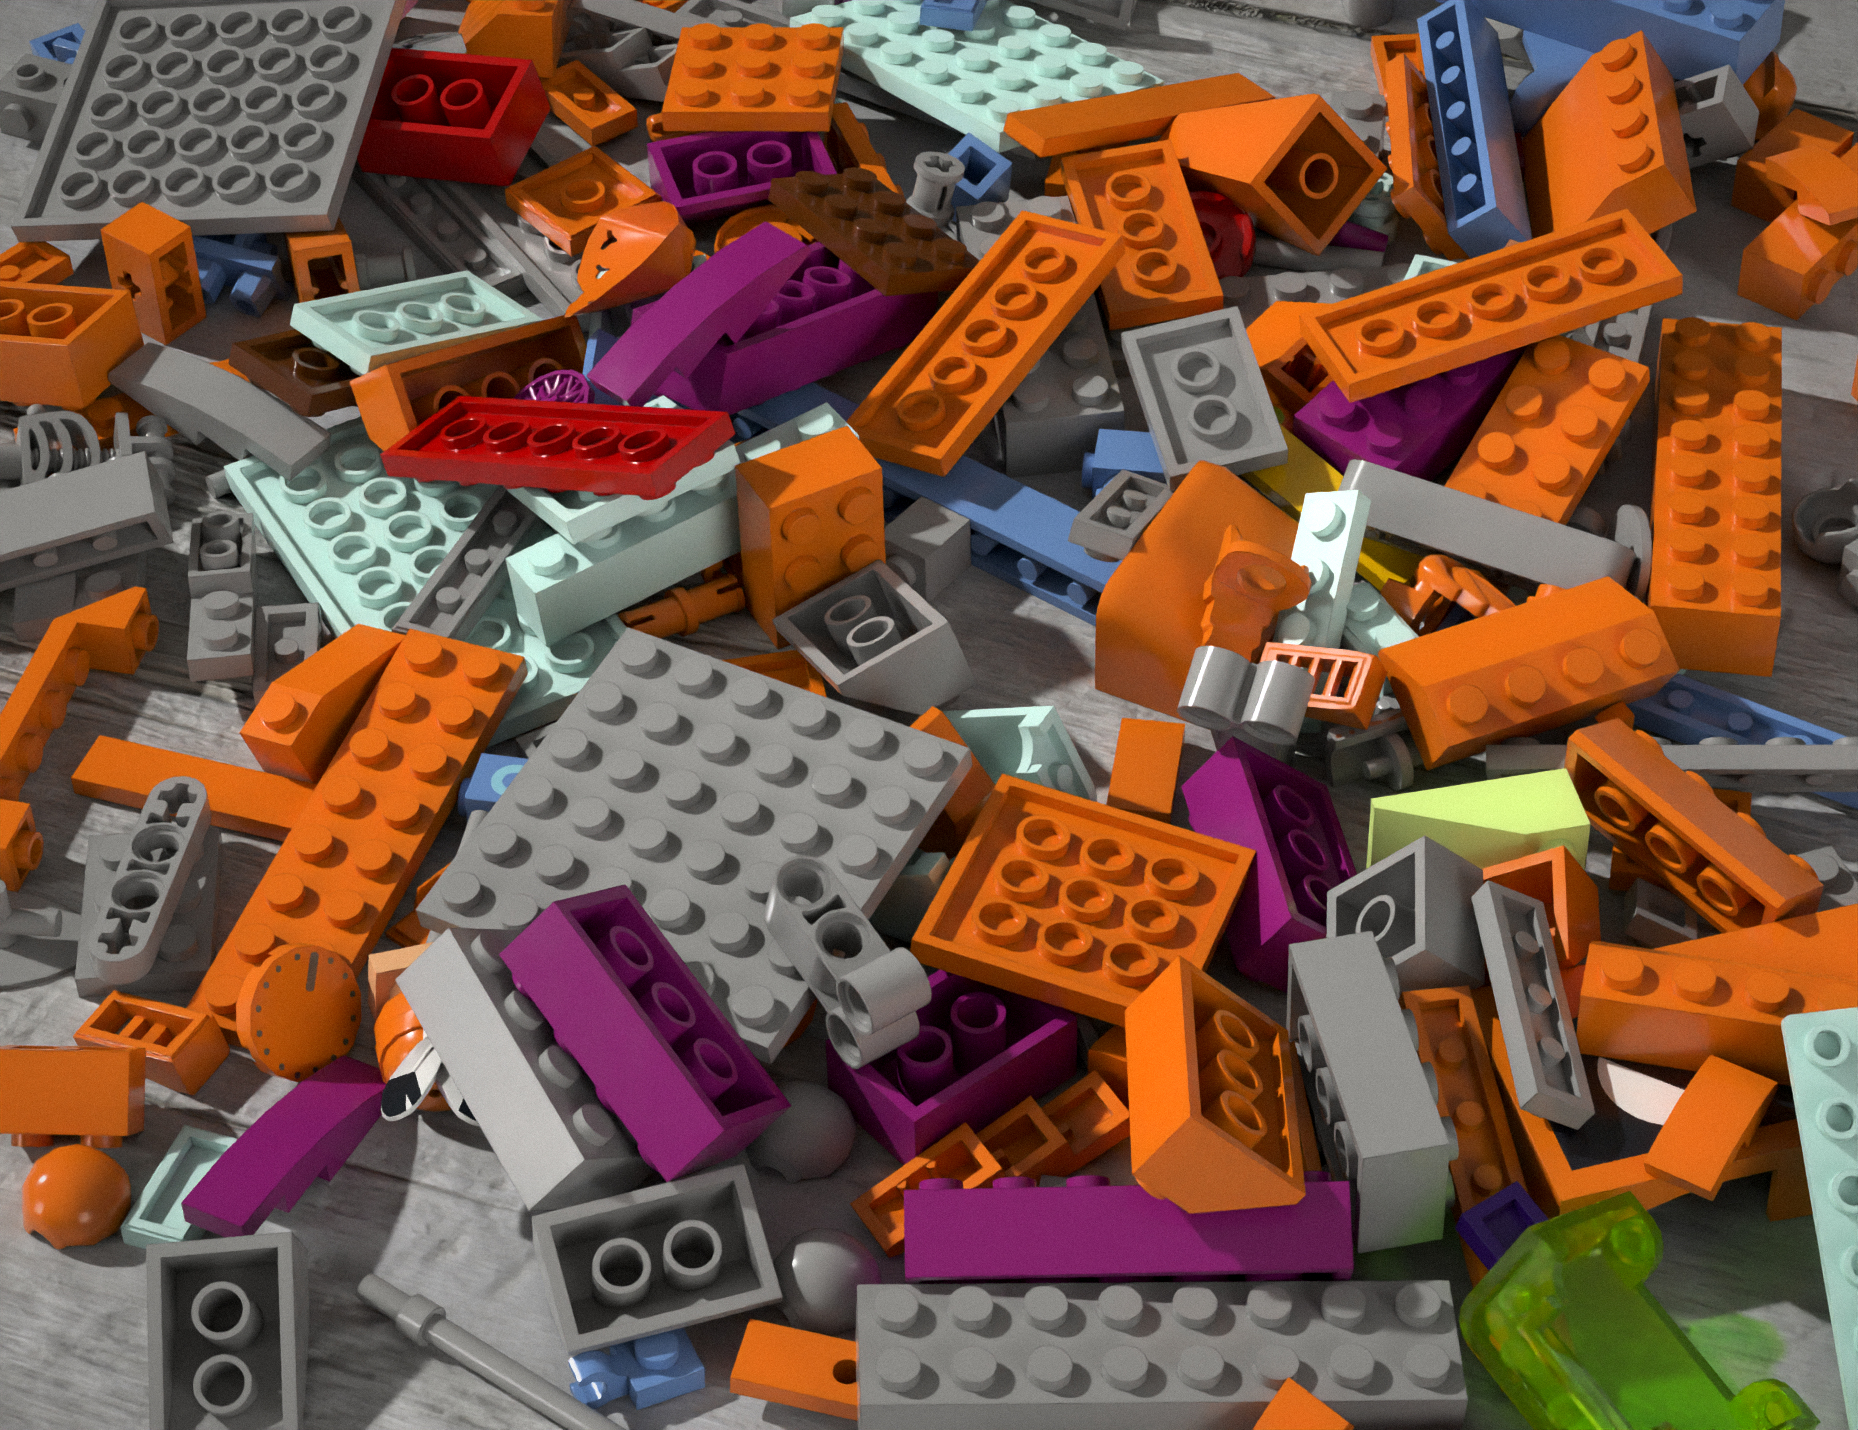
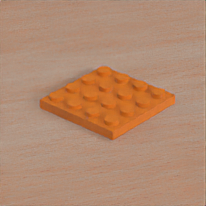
[910,773,1256,1027]

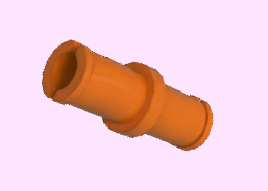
[618,573,745,639]

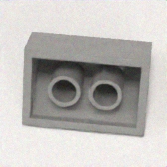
[772,559,977,716]
[532,1163,783,1357]

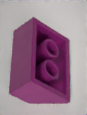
[647,131,837,227]

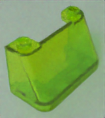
[1459,1191,1821,1430]

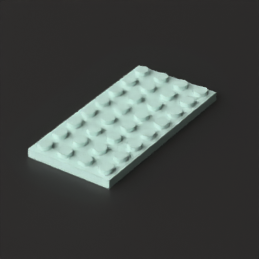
[224,416,627,748]

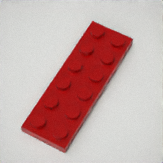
[380,396,735,500]

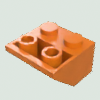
[1246,301,1333,416]

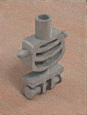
[0,404,175,506]

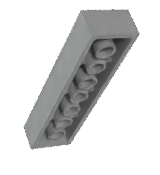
[855,1280,1468,1430]

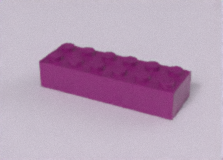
[631,242,938,416]
[904,1171,1354,1284]

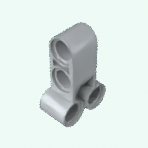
[1176,646,1315,766]
[764,855,932,1069]

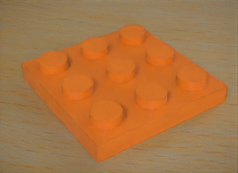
[662,23,844,132]

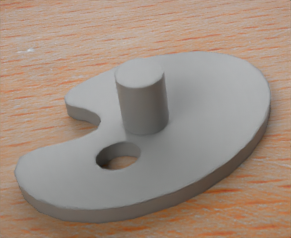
[1606,504,1652,601]

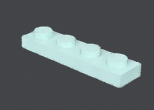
[1273,490,1371,733]

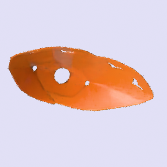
[564,201,696,318]

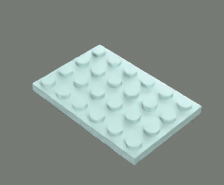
[790,0,1165,153]

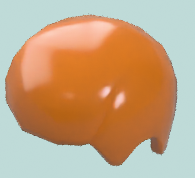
[22,1144,132,1250]

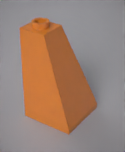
[1158,93,1388,256]

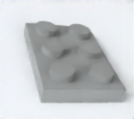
[1121,306,1288,491]
[75,827,223,997]

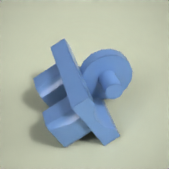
[192,233,294,318]

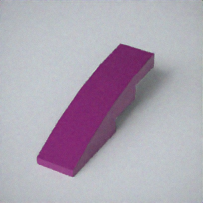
[586,221,812,407]
[181,1055,386,1237]

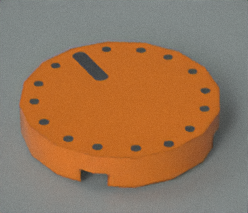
[236,943,362,1082]

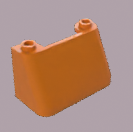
[1095,460,1299,730]

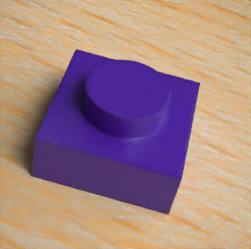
[1455,1181,1563,1284]

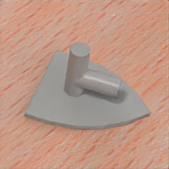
[0,879,81,990]

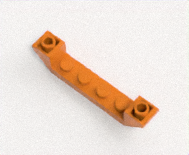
[0,586,159,892]

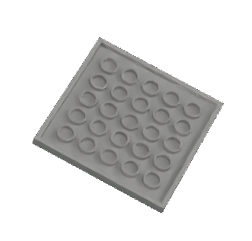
[11,0,407,242]
[416,627,972,1064]

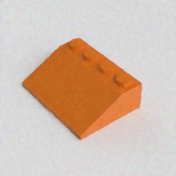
[1522,30,1697,239]

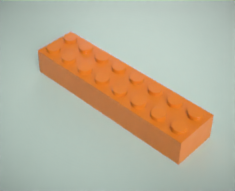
[1646,317,1782,677]

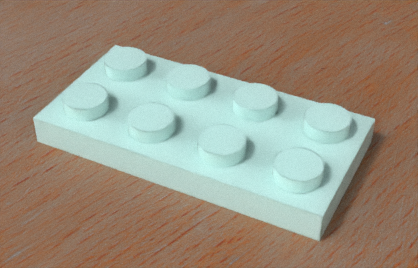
[290,270,543,376]

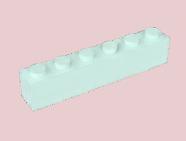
[505,402,859,647]

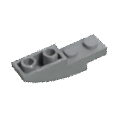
[187,511,259,682]

